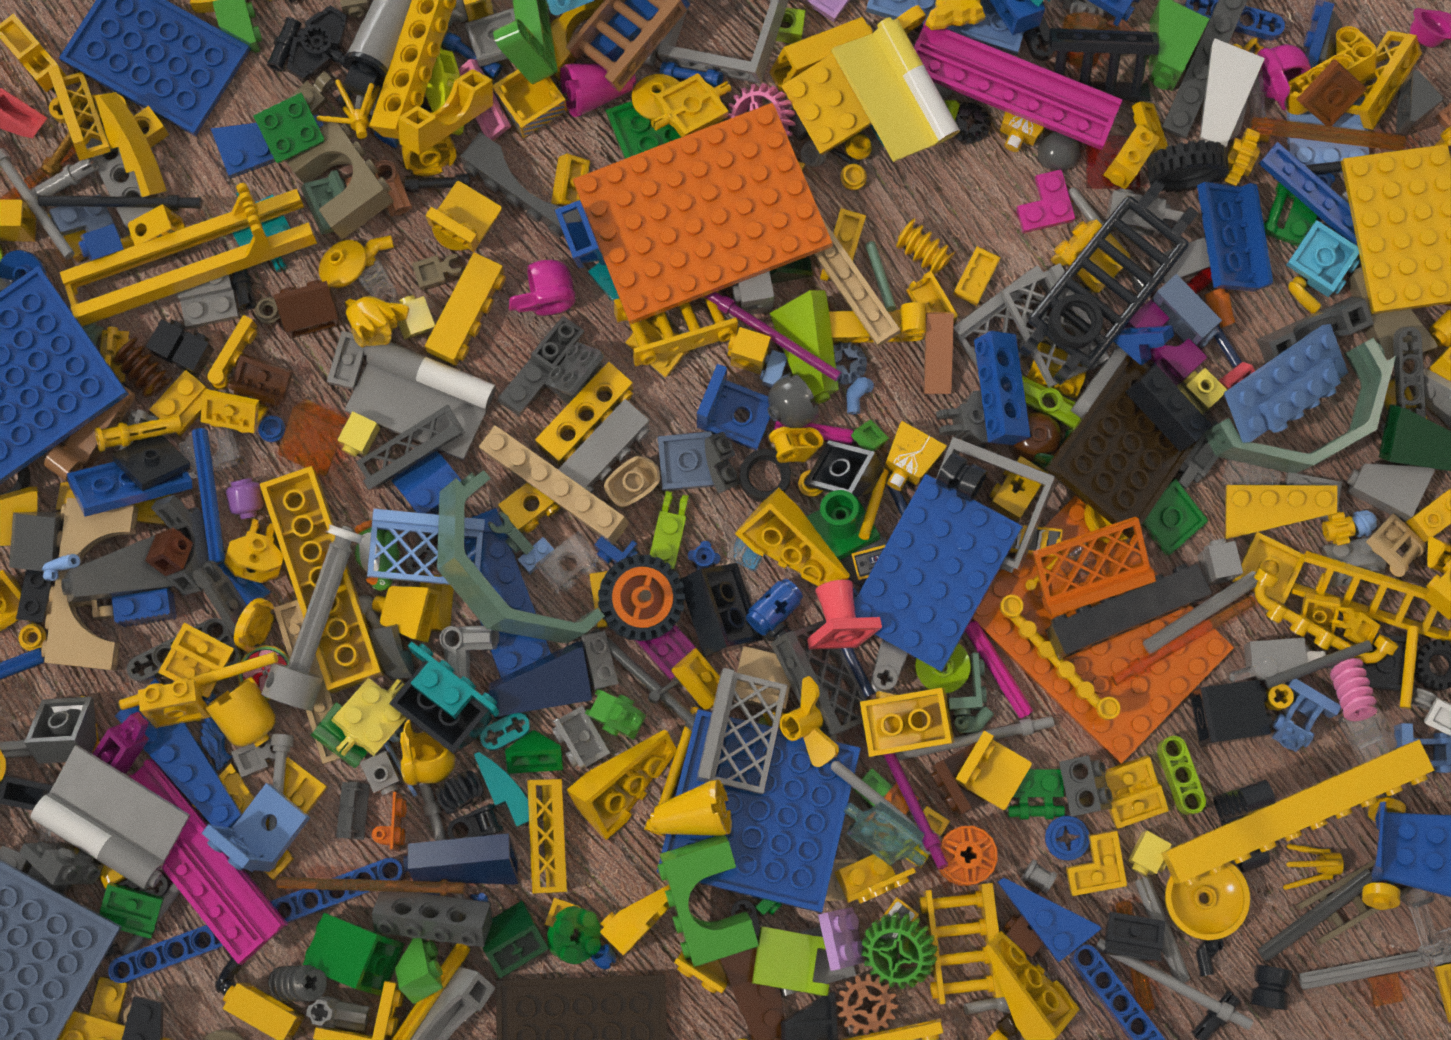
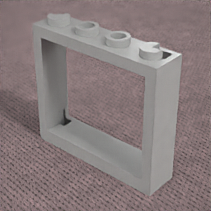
[657,0,789,84]
[936,437,1057,573]

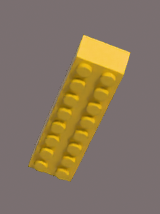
[260,466,385,694]

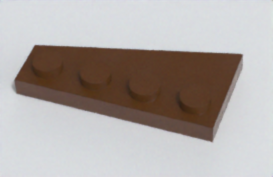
[718,947,785,1040]

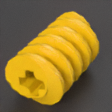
[896,218,956,275]

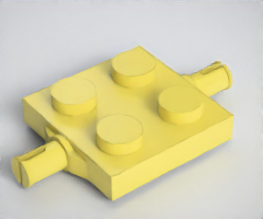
[331,678,407,756]

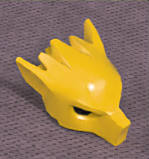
[345,296,409,348]

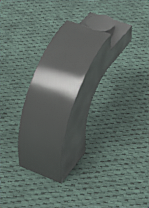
[151,495,209,596]

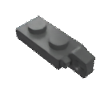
[1176,420,1219,489]

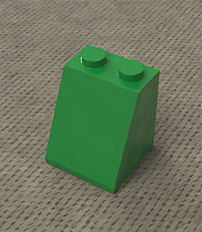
[303,913,405,996]

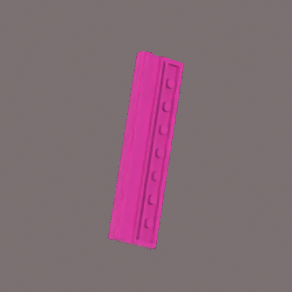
[914,21,1123,150]
[128,758,288,965]

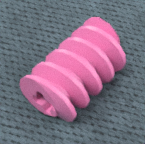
[1330,658,1377,722]

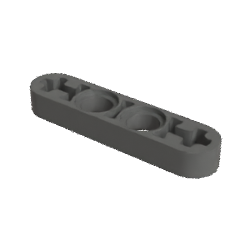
[1393,326,1426,418]

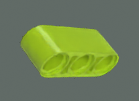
[1157,736,1206,815]

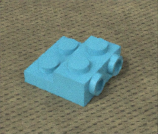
[1286,220,1360,297]

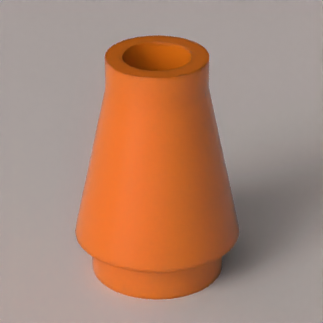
[1204,288,1236,328]

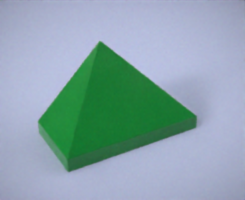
[505,730,563,774]

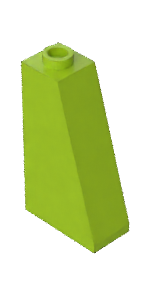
[769,290,839,404]

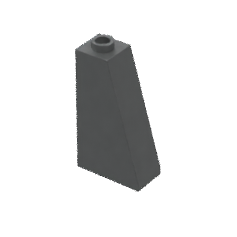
[61,533,174,603]

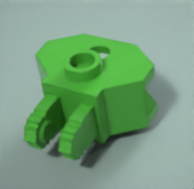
[585,689,646,740]

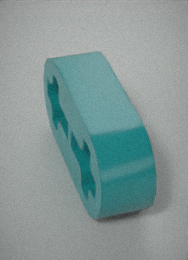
[480,713,530,751]

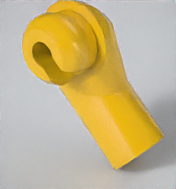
[364,235,394,267]
[1288,276,1321,314]

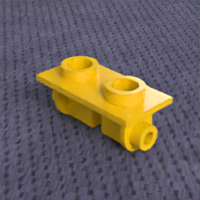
[100,326,129,382]

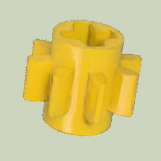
[1322,512,1356,546]

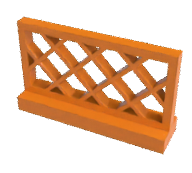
[1032,516,1156,617]

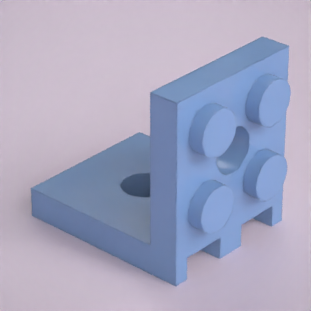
[202,783,310,872]

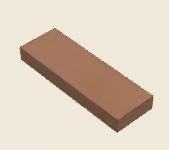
[924,312,954,394]

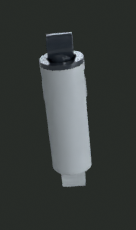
[343,0,412,97]

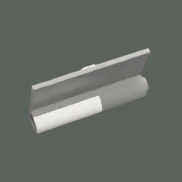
[345,342,496,460]
[31,745,191,890]

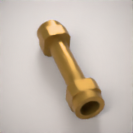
[40,117,89,177]

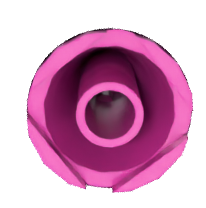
[560,64,636,117]

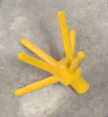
[316,79,381,139]

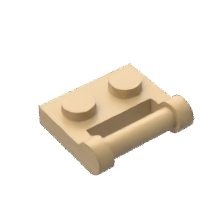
[1366,513,1426,577]

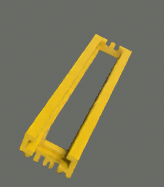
[60,183,317,326]

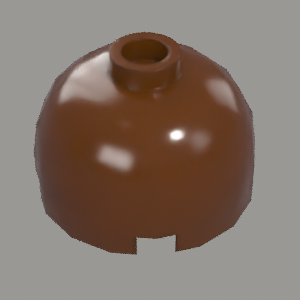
[1008,412,1063,463]

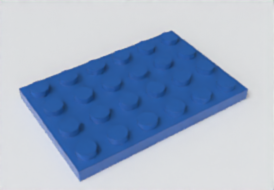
[58,0,251,137]
[854,474,1023,672]

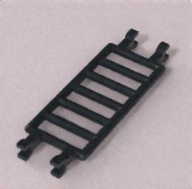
[1018,180,1199,386]

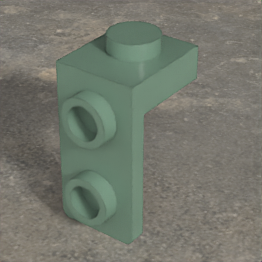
[947,652,987,716]

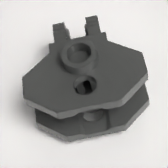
[936,390,990,449]

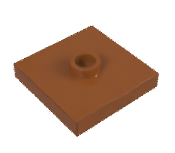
[1296,59,1367,129]

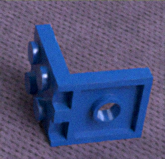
[697,363,771,451]

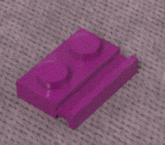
[634,625,696,681]

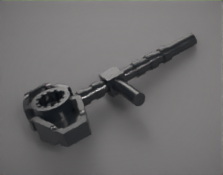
[287,5,431,112]

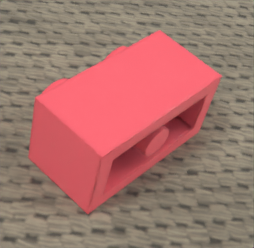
[1219,362,1255,390]

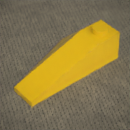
[600,885,670,956]

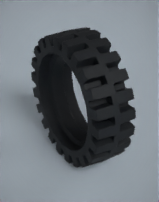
[1147,140,1229,192]

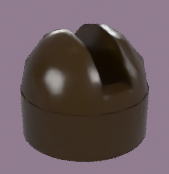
[995,1012,1019,1037]

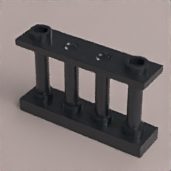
[1049,28,1160,103]

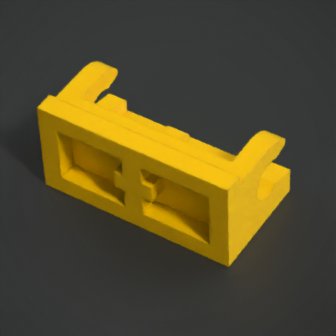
[905,271,958,324]

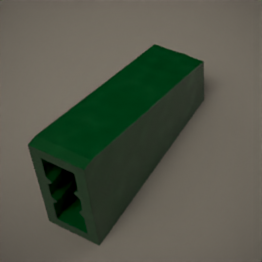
[1378,404,1451,471]

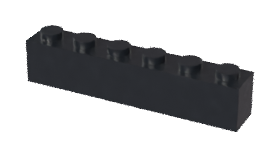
[1045,563,1212,660]

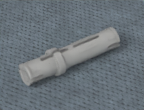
[31,157,99,200]

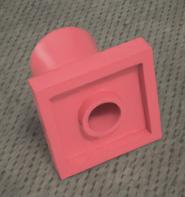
[807,580,882,649]

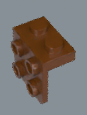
[930,742,985,816]

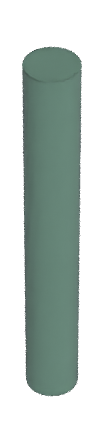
[865,241,896,312]

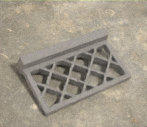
[1000,263,1109,388]
[953,265,1067,368]
[696,668,788,795]

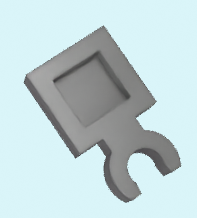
[231,739,275,779]

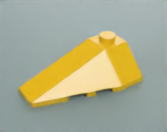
[735,488,850,586]
[567,729,677,840]
[985,931,1080,1040]

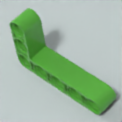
[493,0,557,84]

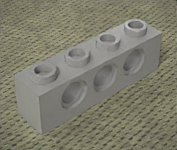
[83,126,154,232]

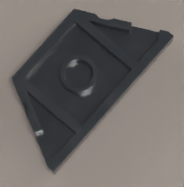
[781,992,838,1040]

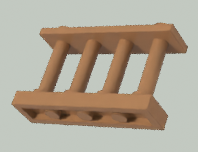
[566,0,687,92]

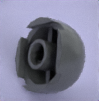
[767,373,819,428]

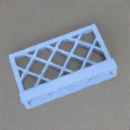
[367,509,485,585]

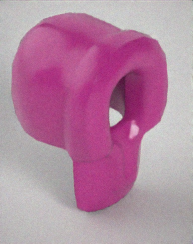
[1255,44,1311,110]
[508,259,576,316]

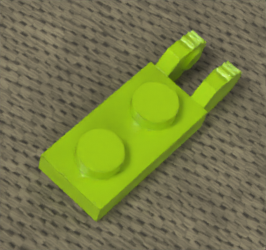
[650,491,689,570]

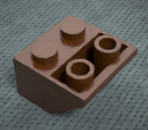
[274,280,342,339]

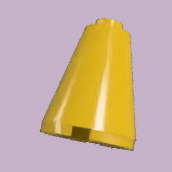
[650,779,732,836]

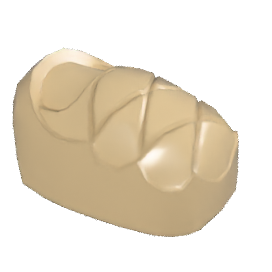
[604,456,660,508]

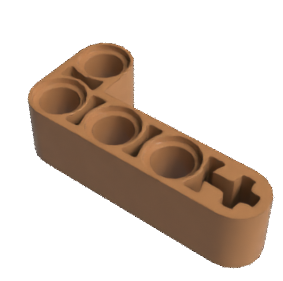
[44,387,135,482]

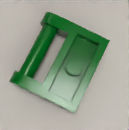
[1264,182,1317,247]

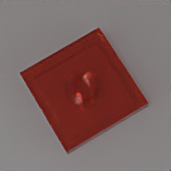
[1086,135,1140,190]

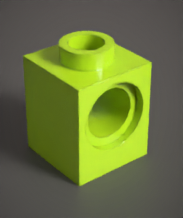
[776,7,805,44]

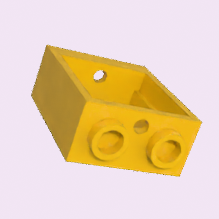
[223,983,305,1040]

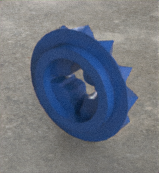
[1045,816,1089,861]

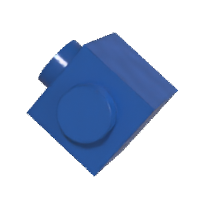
[78,224,124,261]

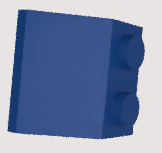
[391,451,462,515]

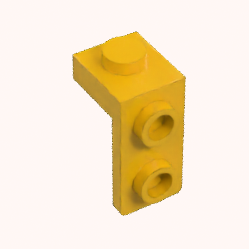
[1103,124,1160,189]

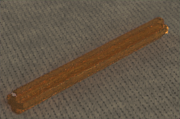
[1249,117,1406,151]

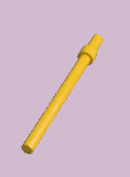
[119,652,278,710]

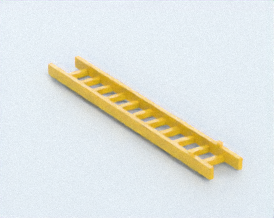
[1291,551,1451,643]

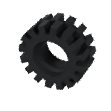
[1414,639,1451,691]

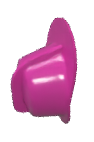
[1409,8,1451,48]

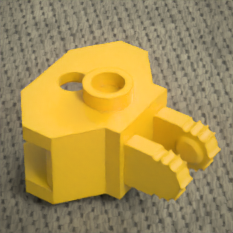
[224,519,284,583]

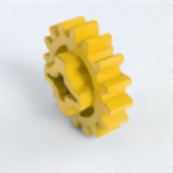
[1223,128,1260,186]

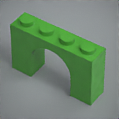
[657,835,759,967]

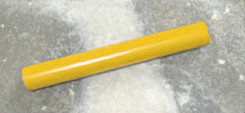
[859,468,889,540]
[1400,626,1419,709]

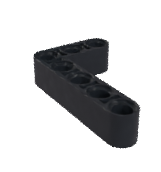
[1213,779,1276,873]

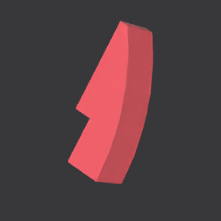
[0,88,47,139]

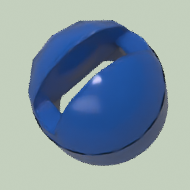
[591,944,616,969]

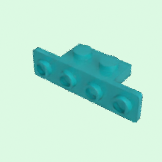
[408,642,499,719]

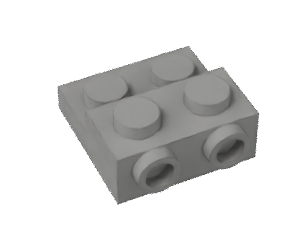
[177,265,240,329]

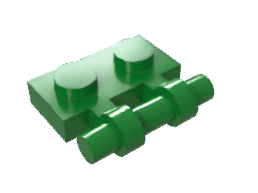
[1008,769,1065,820]

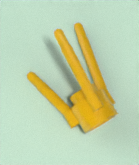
[1283,844,1344,890]

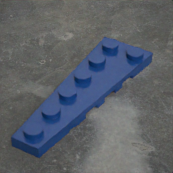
[115,678,242,828]

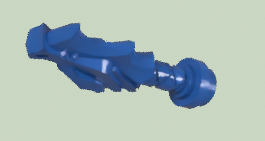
[199,692,232,771]

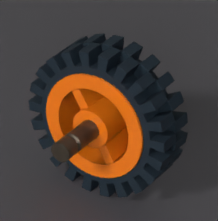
[598,554,685,641]

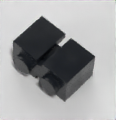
[146,319,214,377]

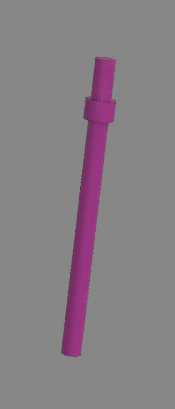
[703,292,842,382]
[884,753,948,870]

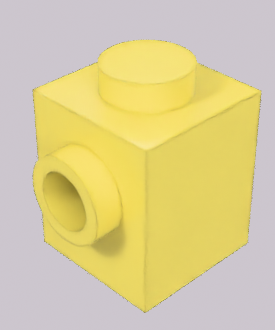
[397,295,435,340]
[1183,368,1227,411]
[338,411,380,457]
[1127,831,1172,877]

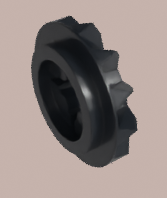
[954,101,991,143]

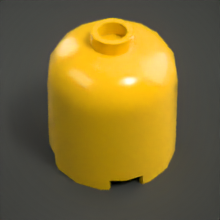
[205,676,275,747]

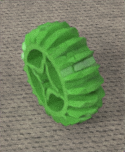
[861,912,938,989]

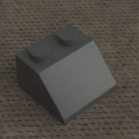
[24,697,97,764]

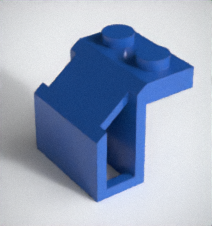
[555,200,606,268]

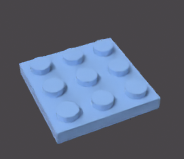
[1287,96,1369,173]

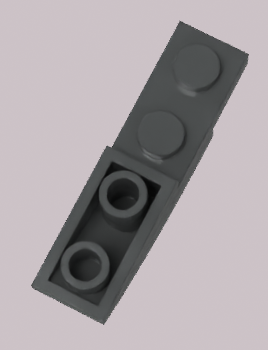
[498,316,585,417]

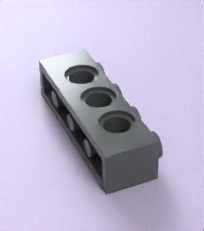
[372,888,492,947]

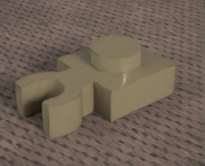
[412,254,463,290]

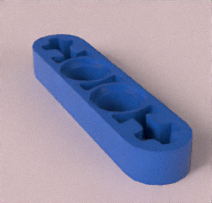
[1184,0,1285,41]

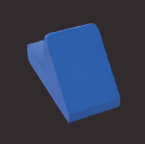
[1113,326,1174,365]

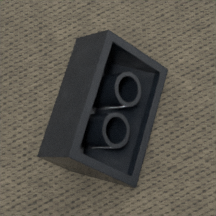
[1125,359,1214,452]
[679,563,763,657]
[389,661,493,754]

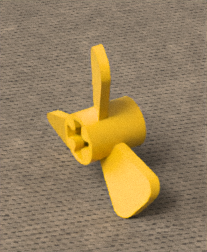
[763,676,839,767]

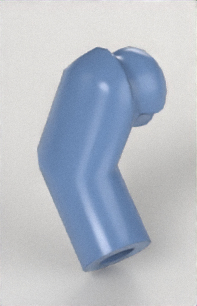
[846,377,874,415]

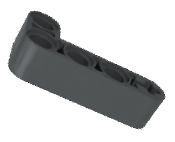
[127,618,244,684]

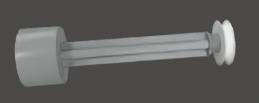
[261,524,365,711]

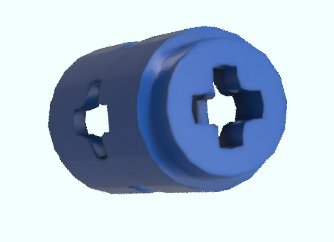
[746,579,803,635]

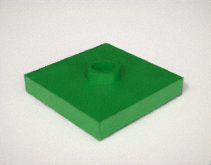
[1142,479,1209,555]

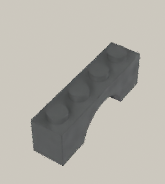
[1257,296,1374,364]

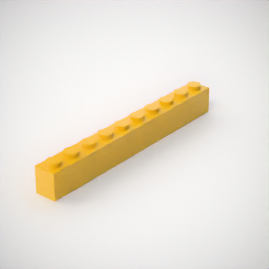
[1161,739,1434,887]

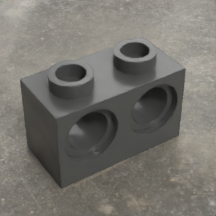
[1059,754,1113,817]

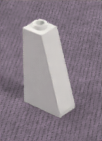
[1199,38,1265,148]

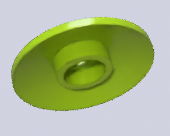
[915,643,971,693]

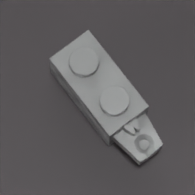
[1106,189,1184,238]
[1244,638,1326,681]

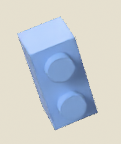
[760,350,787,388]
[518,537,555,574]

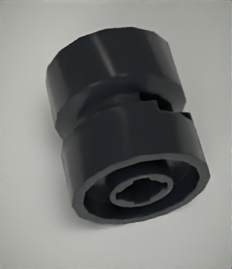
[936,453,988,502]
[1250,964,1293,1010]

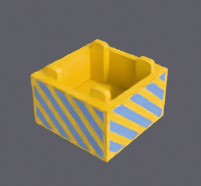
[493,70,567,139]

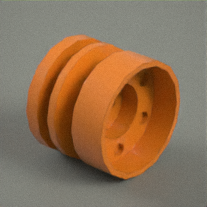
[935,826,998,886]

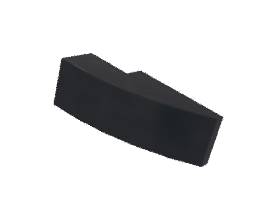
[0,774,53,810]

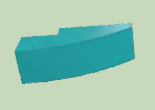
[474,752,539,828]

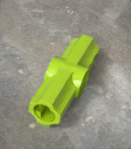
[1022,376,1080,429]

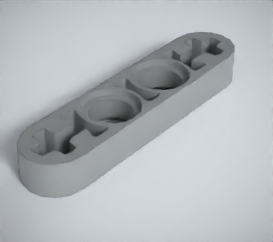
[1070,345,1127,418]

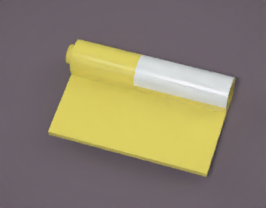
[831,17,960,162]

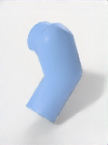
[42,554,80,581]

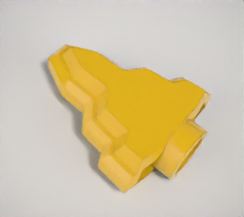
[925,0,986,30]

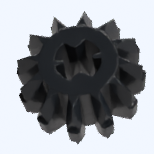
[435,771,484,814]

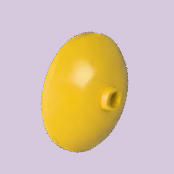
[1165,862,1250,940]

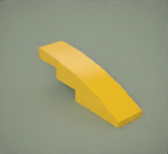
[95,92,167,197]

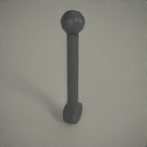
[648,678,680,703]

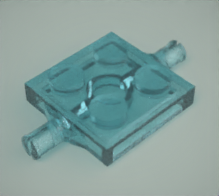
[843,801,926,867]

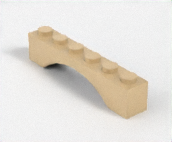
[479,425,630,545]

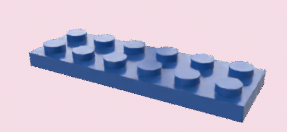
[464,508,551,678]

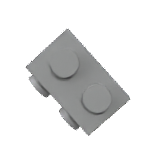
[1322,537,1386,587]
[552,705,610,770]

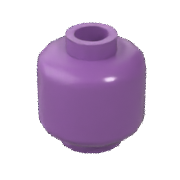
[225,478,264,519]

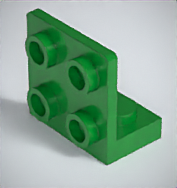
[253,92,325,164]

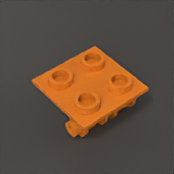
[372,792,407,851]

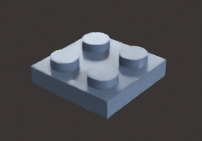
[658,432,715,491]

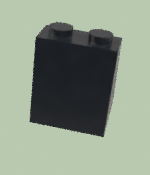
[1189,680,1273,748]

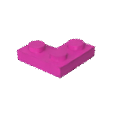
[1016,169,1075,234]

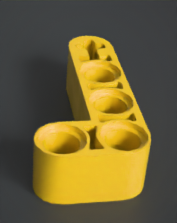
[1285,26,1376,115]
[829,302,927,344]

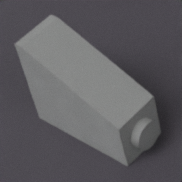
[1346,464,1435,522]

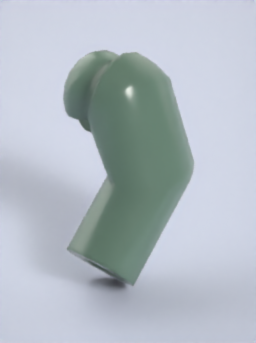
[954,705,995,733]

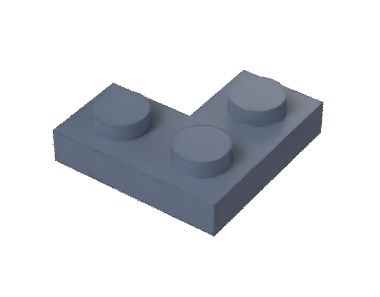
[49,194,122,239]

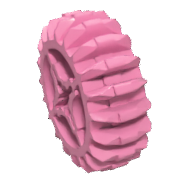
[727,83,796,136]

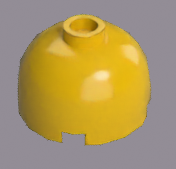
[402,135,457,176]

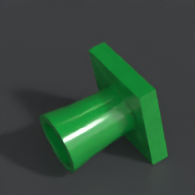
[806,490,880,560]

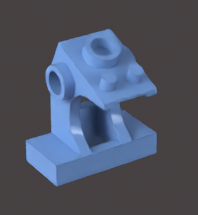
[1272,679,1341,752]
[1394,723,1451,773]

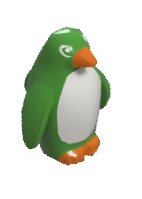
[355,520,399,591]

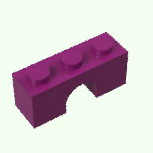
[1125,299,1207,383]

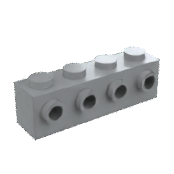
[558,399,650,493]

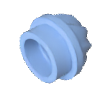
[1352,510,1377,538]

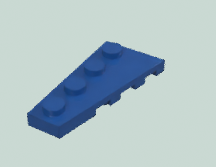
[211,115,323,179]

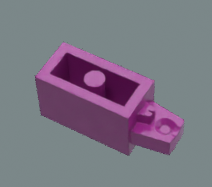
[93,712,149,775]

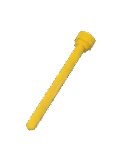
[644,707,699,837]

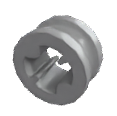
[1411,688,1437,710]

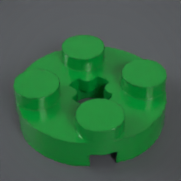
[547,906,601,964]

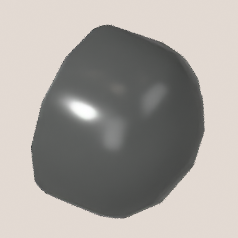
[1038,132,1081,171]

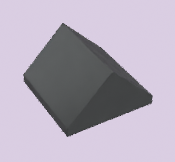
[1395,70,1444,139]
[9,512,64,571]

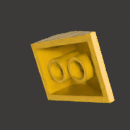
[860,688,954,757]

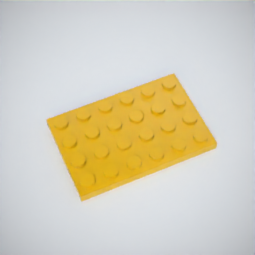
[1341,144,1451,315]

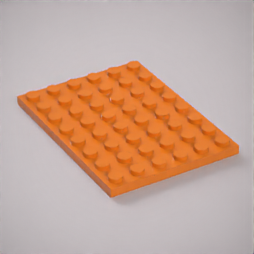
[572,102,833,325]
[972,495,1234,765]

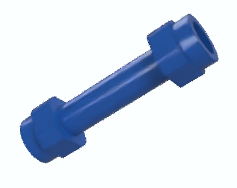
[442,32,503,79]
[660,61,724,87]

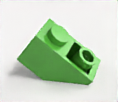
[213,0,263,53]
[395,938,443,1004]

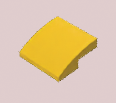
[158,623,234,699]
[1105,755,1169,829]

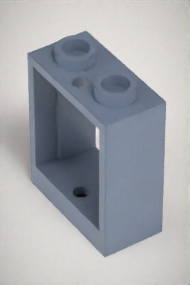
[1152,274,1222,349]

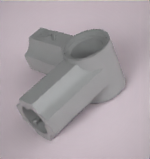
[440,626,499,680]
[306,996,370,1031]

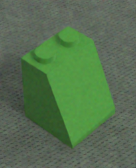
[1149,0,1209,91]

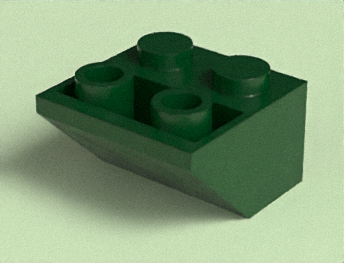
[482,900,549,979]

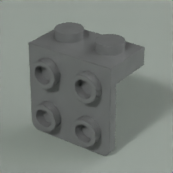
[544,342,604,404]

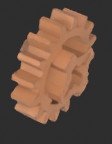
[836,974,898,1035]

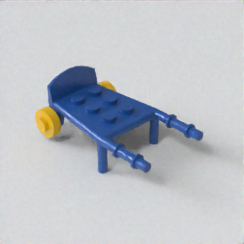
[1362,797,1451,910]

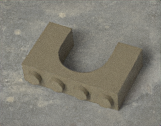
[286,122,394,239]

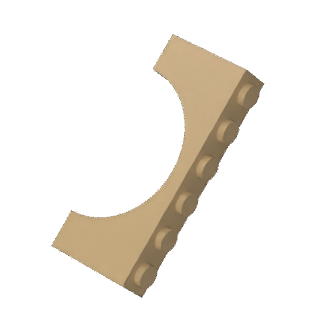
[41,498,139,671]

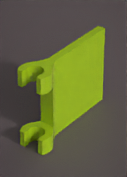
[752,926,829,996]

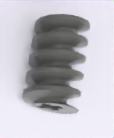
[268,965,327,1002]

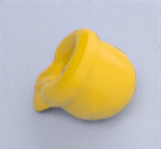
[400,719,455,786]

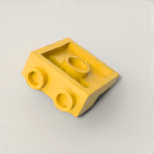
[138,678,210,728]

